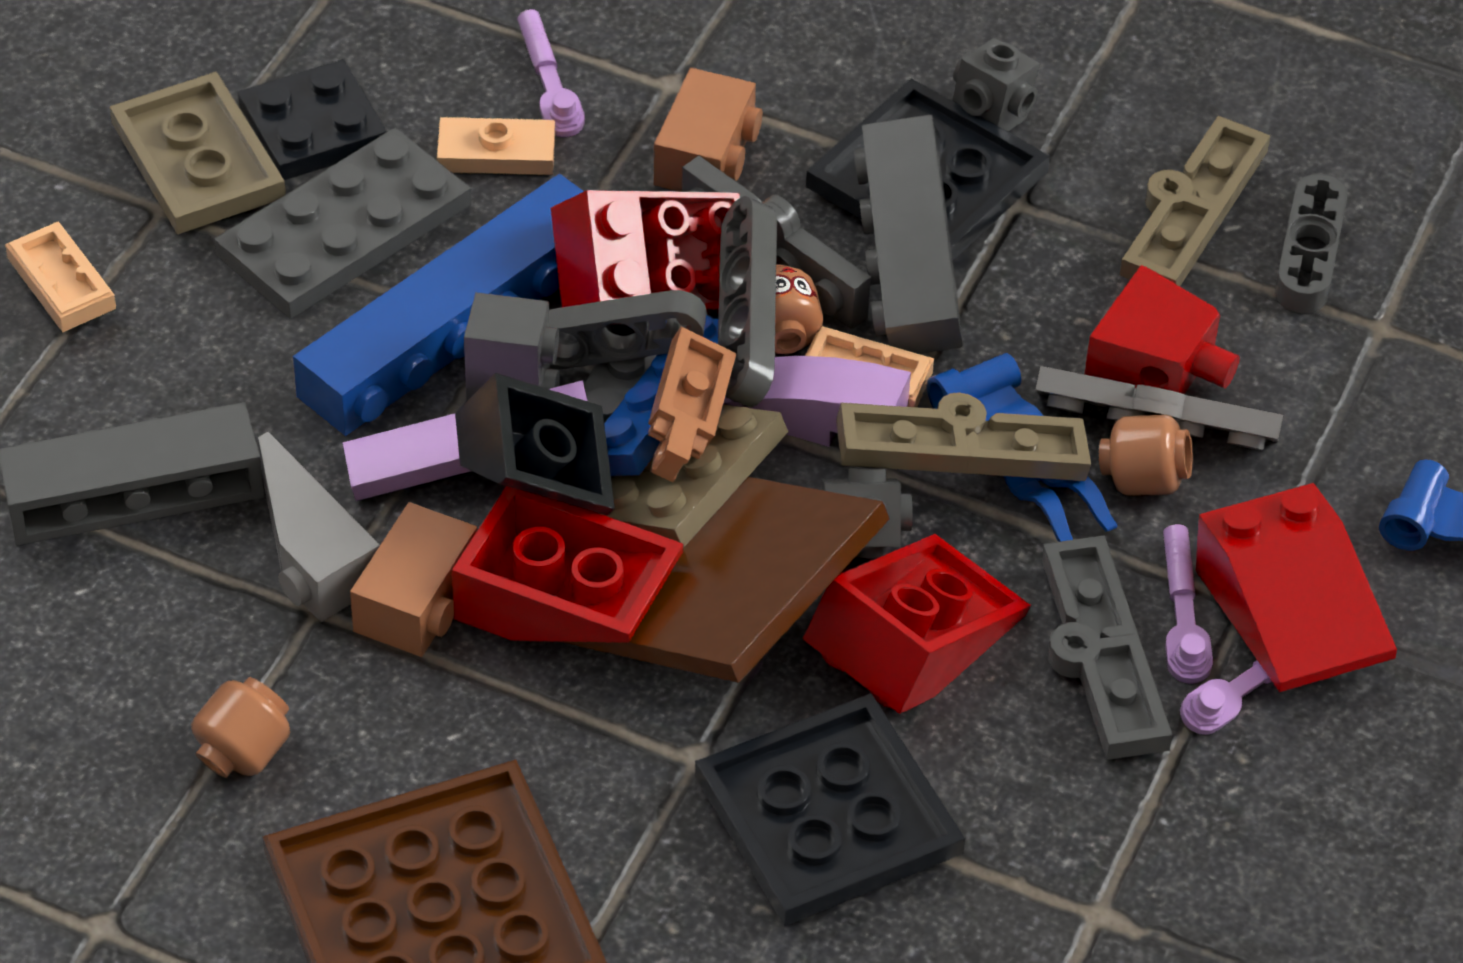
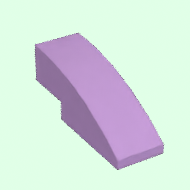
[723,356,911,447]

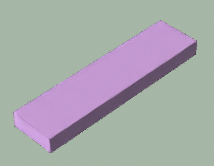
[343,381,588,501]

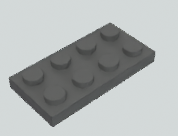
[214,127,472,319]

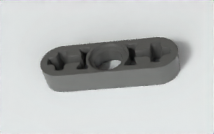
[1275,174,1348,314]

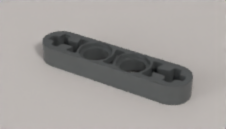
[718,196,777,408]
[549,290,707,370]

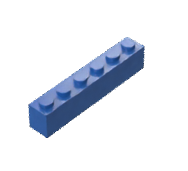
[293,173,584,436]

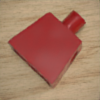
[1084,265,1240,394]

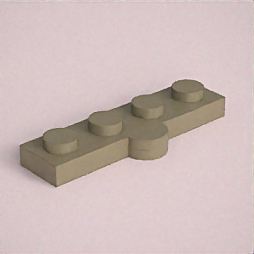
[1119,116,1270,286]
[836,392,1091,481]

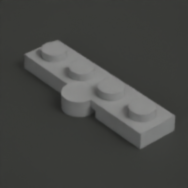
[1035,366,1283,450]

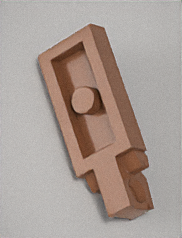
[648,327,736,482]

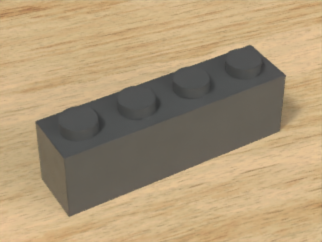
[854,114,963,354]
[0,402,264,546]

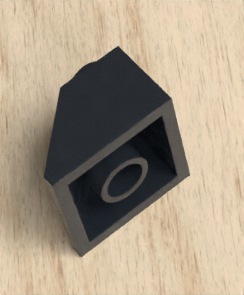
[455,373,615,516]

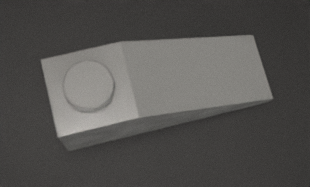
[258,432,380,622]

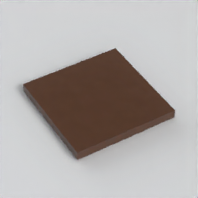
[558,477,890,683]
[262,759,607,963]

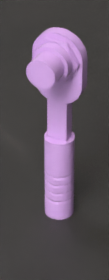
[518,10,584,137]
[1163,524,1213,684]
[1180,660,1271,735]

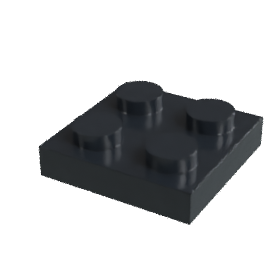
[237,59,387,181]

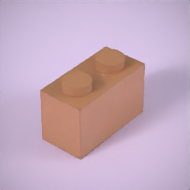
[654,68,763,192]
[350,502,477,657]

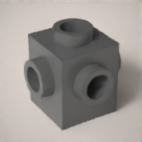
[952,38,1040,132]
[821,467,912,558]

